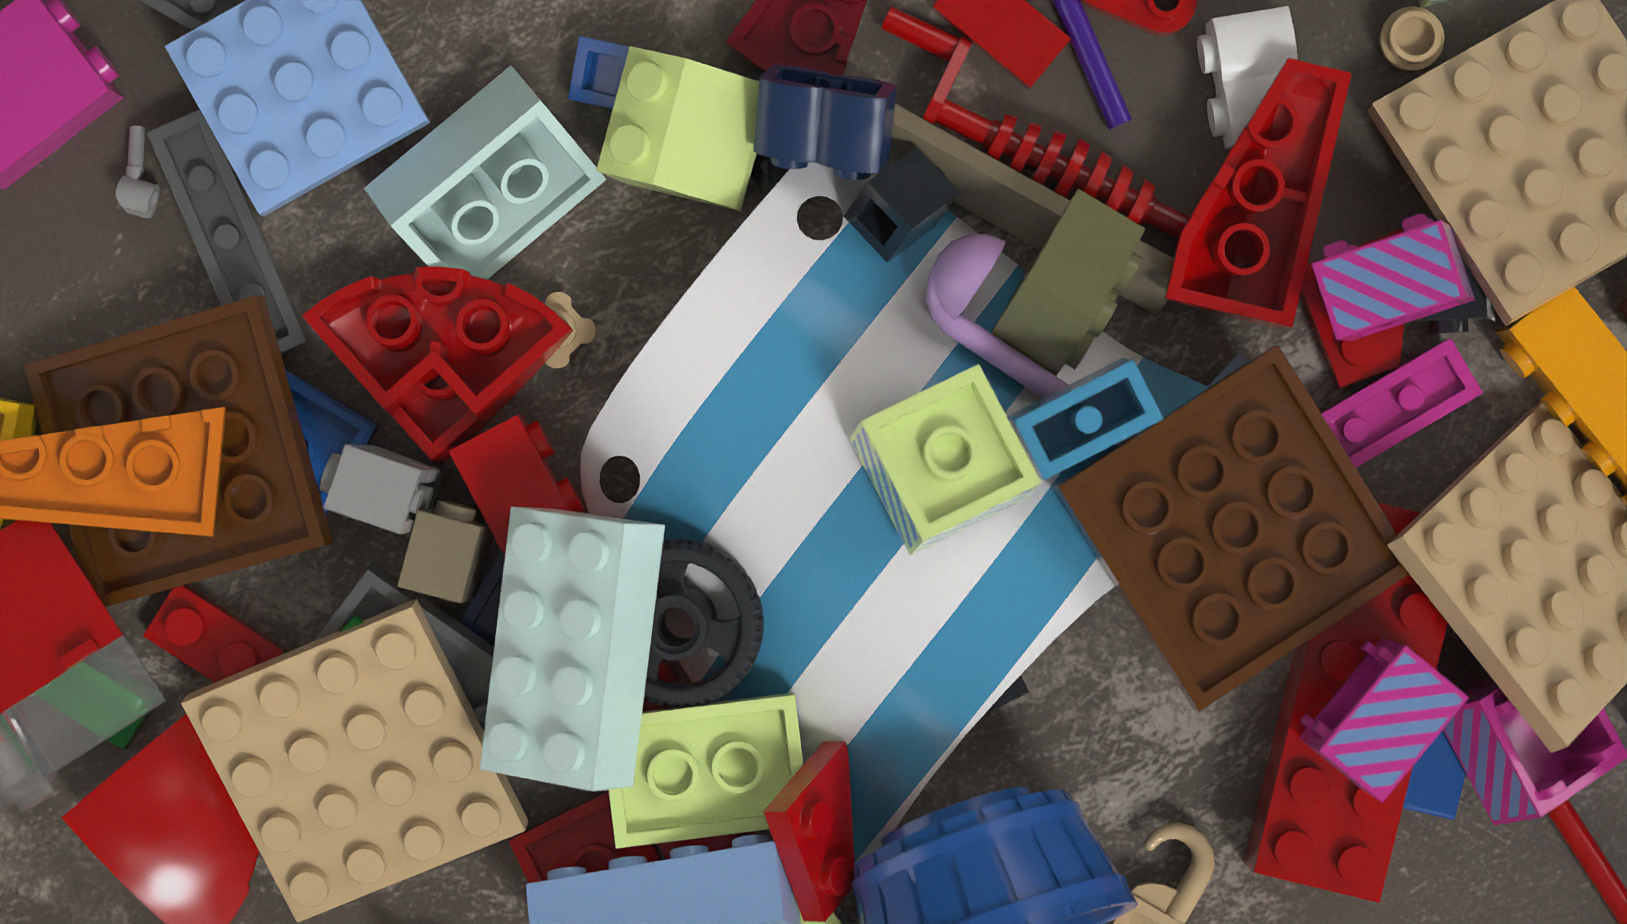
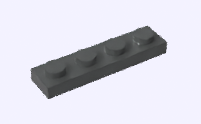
[146,109,311,355]

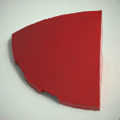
[302,266,573,467]
[61,714,260,924]

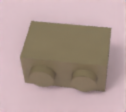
[397,499,493,603]

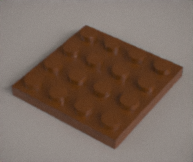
[24,295,333,607]
[1054,345,1409,712]

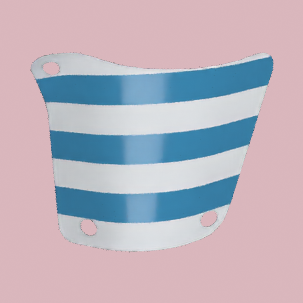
[580,162,1208,863]

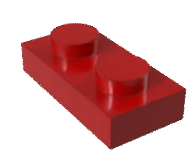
[143,585,288,682]

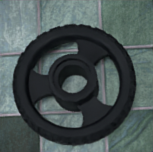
[644,539,764,708]

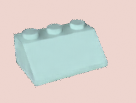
[364,65,607,279]

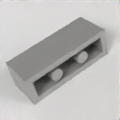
[320,444,447,534]

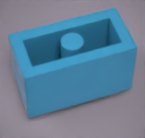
[1007,358,1163,480]

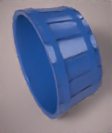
[851,787,1138,924]

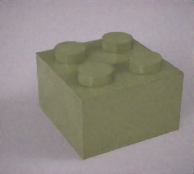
[991,189,1145,376]

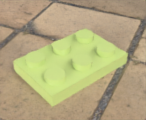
[609,692,803,848]

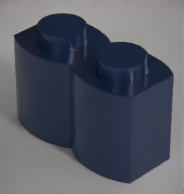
[753,65,897,180]

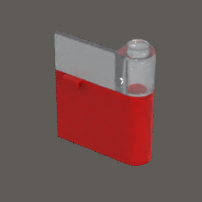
[0,520,167,812]

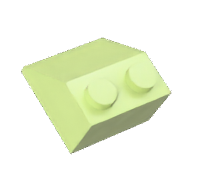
[596,46,759,211]

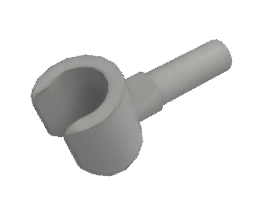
[116,126,160,219]

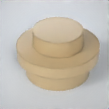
[1379,6,1445,71]

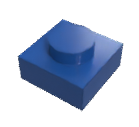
[568,36,647,109]

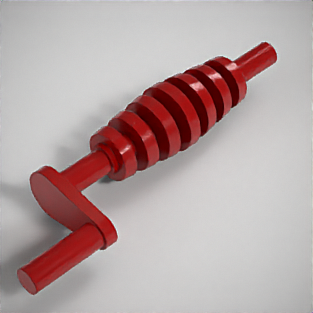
[881,6,1190,238]

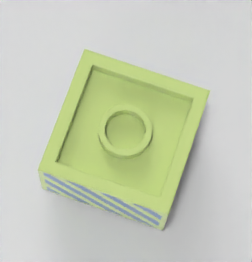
[849,364,1042,556]

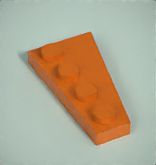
[0,407,226,537]

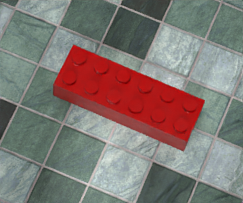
[1243,502,1448,903]

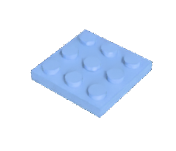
[165,0,431,216]

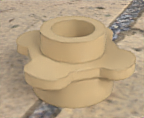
[546,292,596,368]

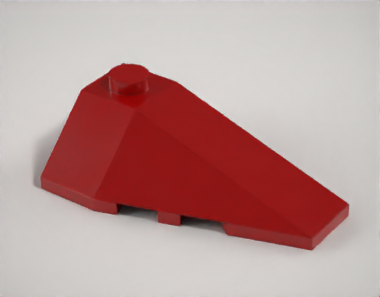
[1164,58,1352,329]

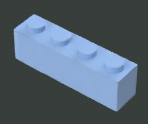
[526,835,801,924]

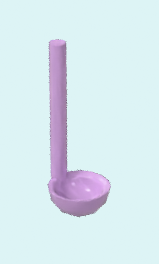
[926,234,1139,447]

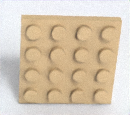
[1367,0,1627,326]
[1387,403,1627,753]
[181,598,529,923]

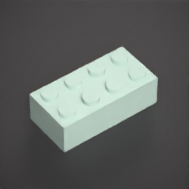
[480,507,665,791]

